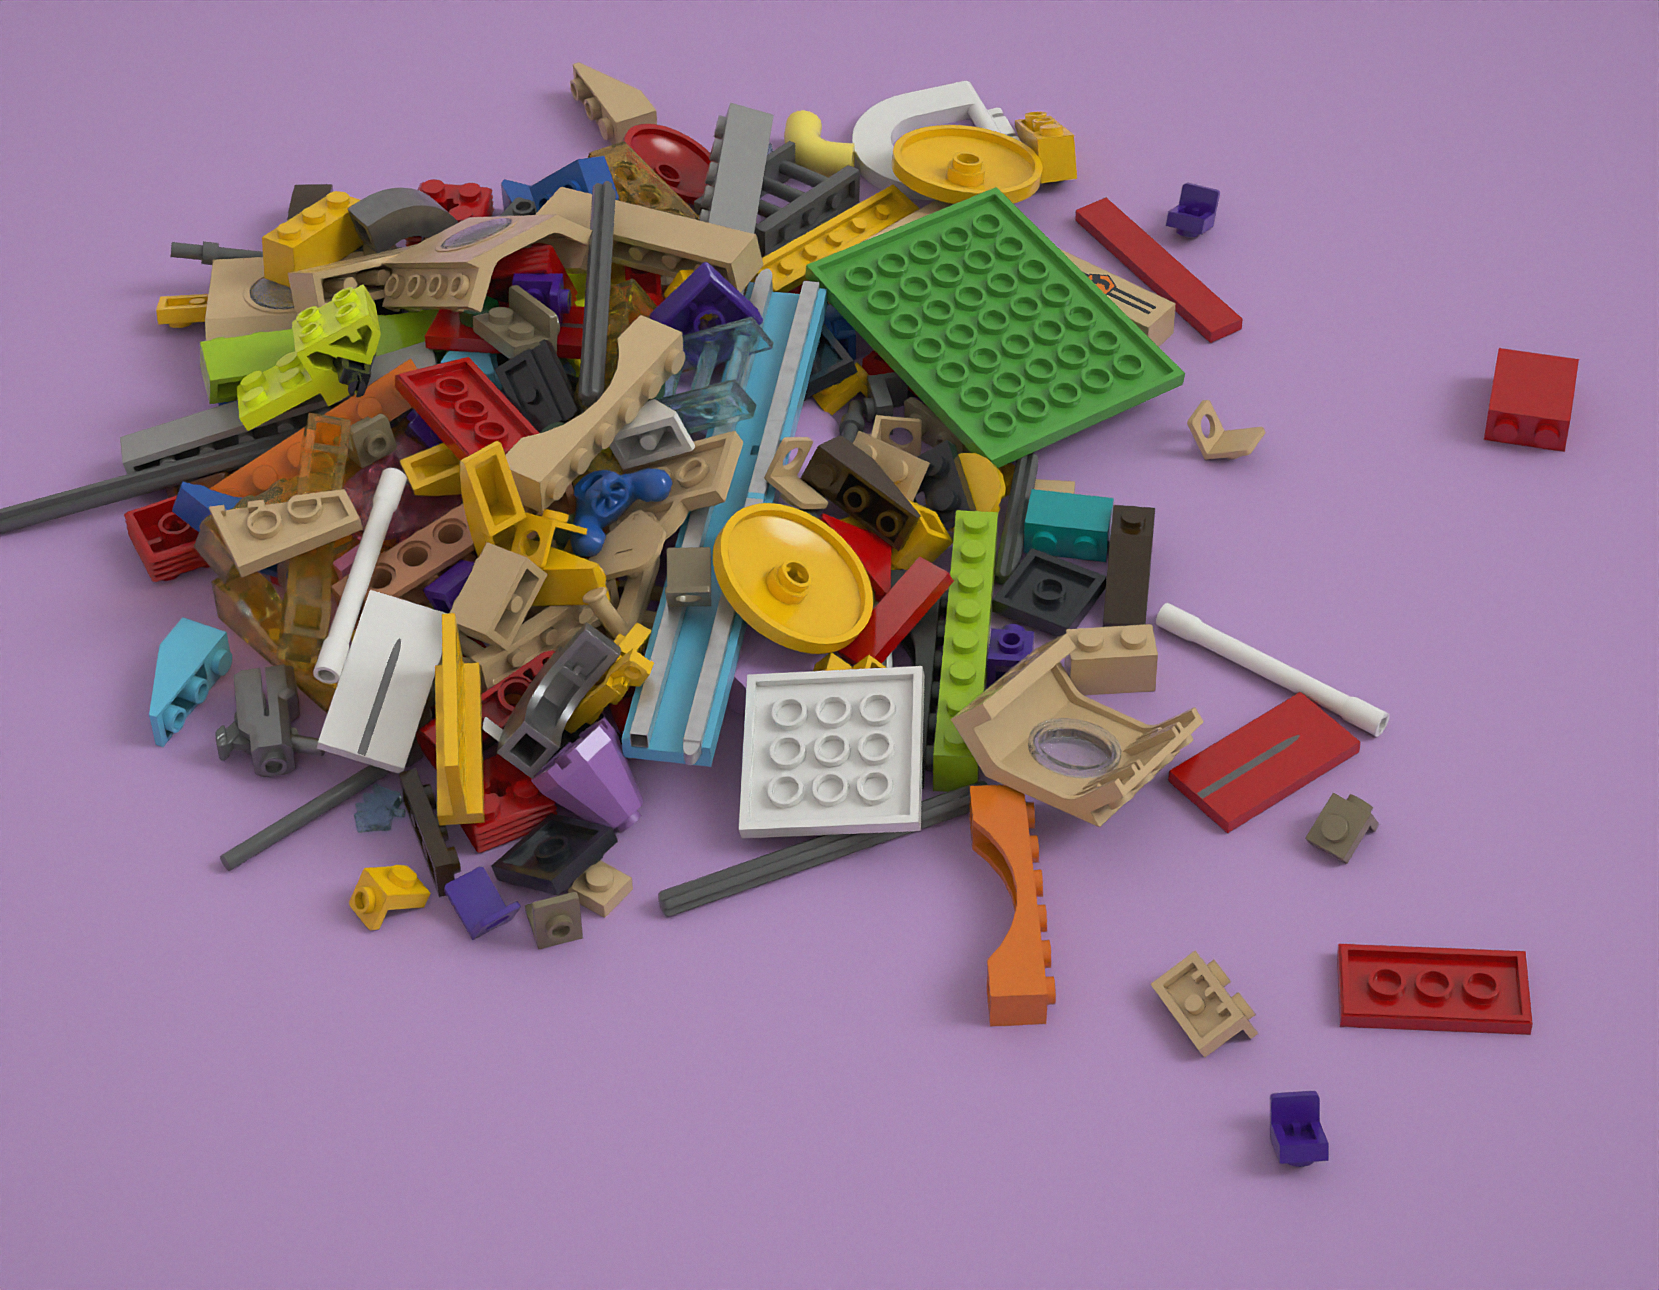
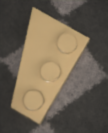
[209,489,363,577]

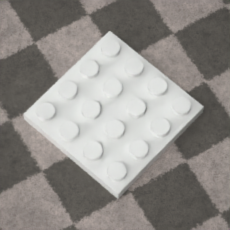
[739,666,925,839]

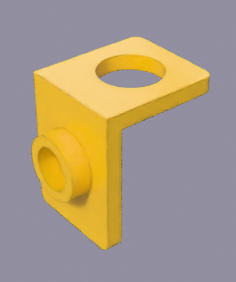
[511,509,588,568]

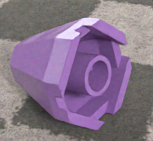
[531,717,644,833]

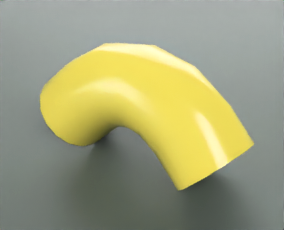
[784,110,855,177]

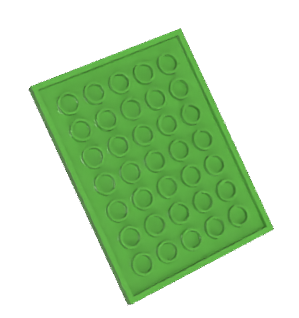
[805,187,1185,468]

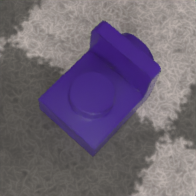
[512,273,571,328]

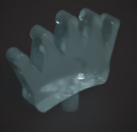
[354,784,406,833]

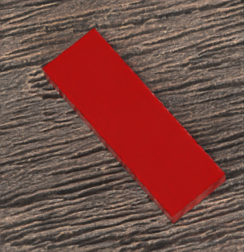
[837,557,954,665]

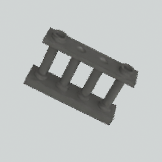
[693,141,860,258]

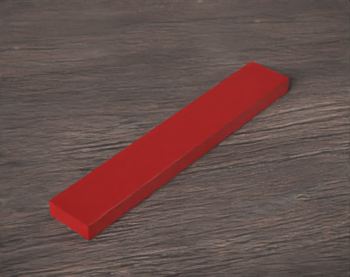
[1075,197,1243,343]

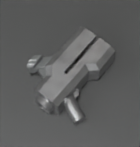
[215,665,325,777]

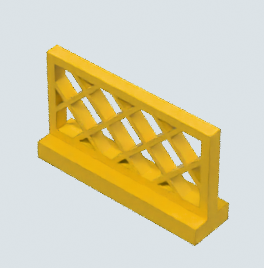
[435,613,484,825]

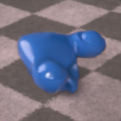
[569,468,673,557]

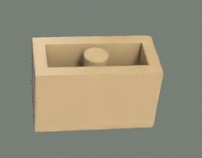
[450,542,548,651]
[1064,624,1158,695]

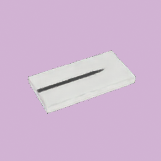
[317,590,447,774]

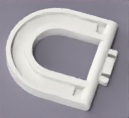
[852,81,1020,200]

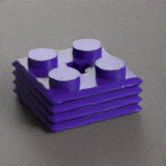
[649,262,763,374]

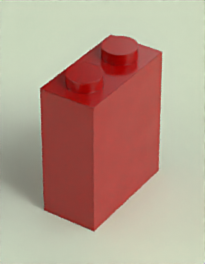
[1484,348,1579,452]

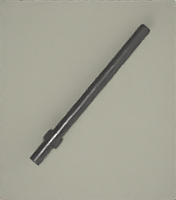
[220,737,424,871]

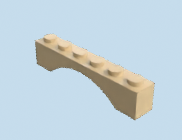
[505,315,685,513]

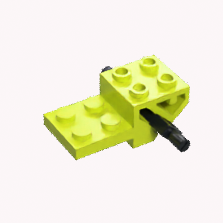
[237,284,381,431]

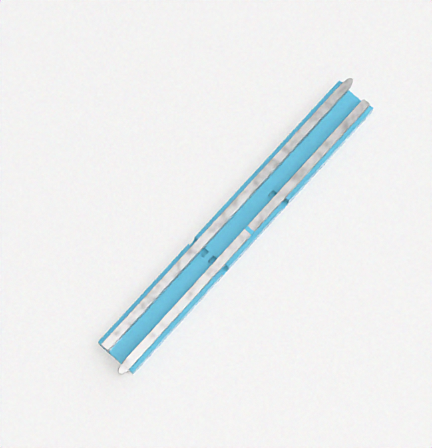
[622,269,827,767]

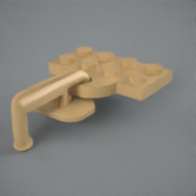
[583,431,743,639]

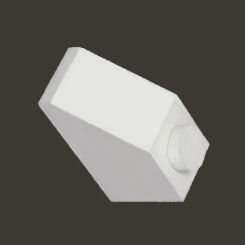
[609,399,695,470]

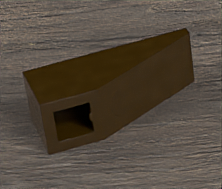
[800,435,921,551]

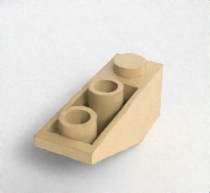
[570,62,657,152]

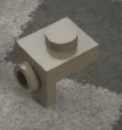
[333,414,397,468]
[1305,793,1380,864]

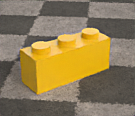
[262,191,363,288]

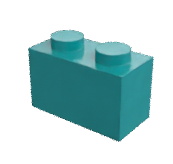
[1024,489,1114,562]

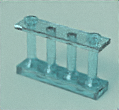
[617,317,774,434]

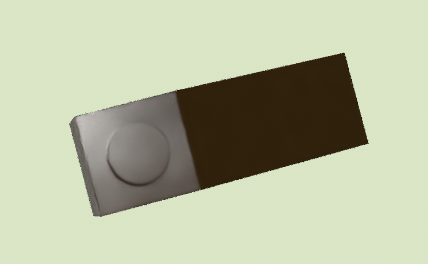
[1103,505,1155,627]

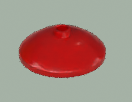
[621,124,714,205]

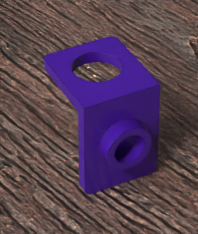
[444,867,521,940]

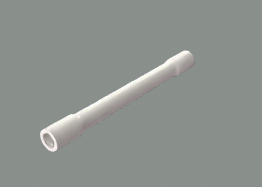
[313,468,407,684]
[1156,603,1390,737]

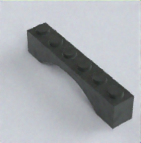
[891,570,949,789]

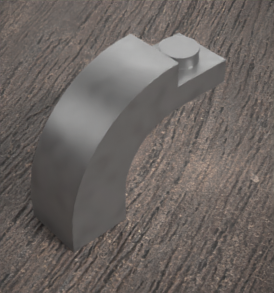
[347,187,458,253]
[497,622,621,778]

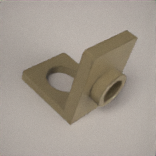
[665,547,711,607]
[525,892,583,950]

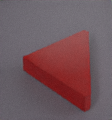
[819,513,892,603]

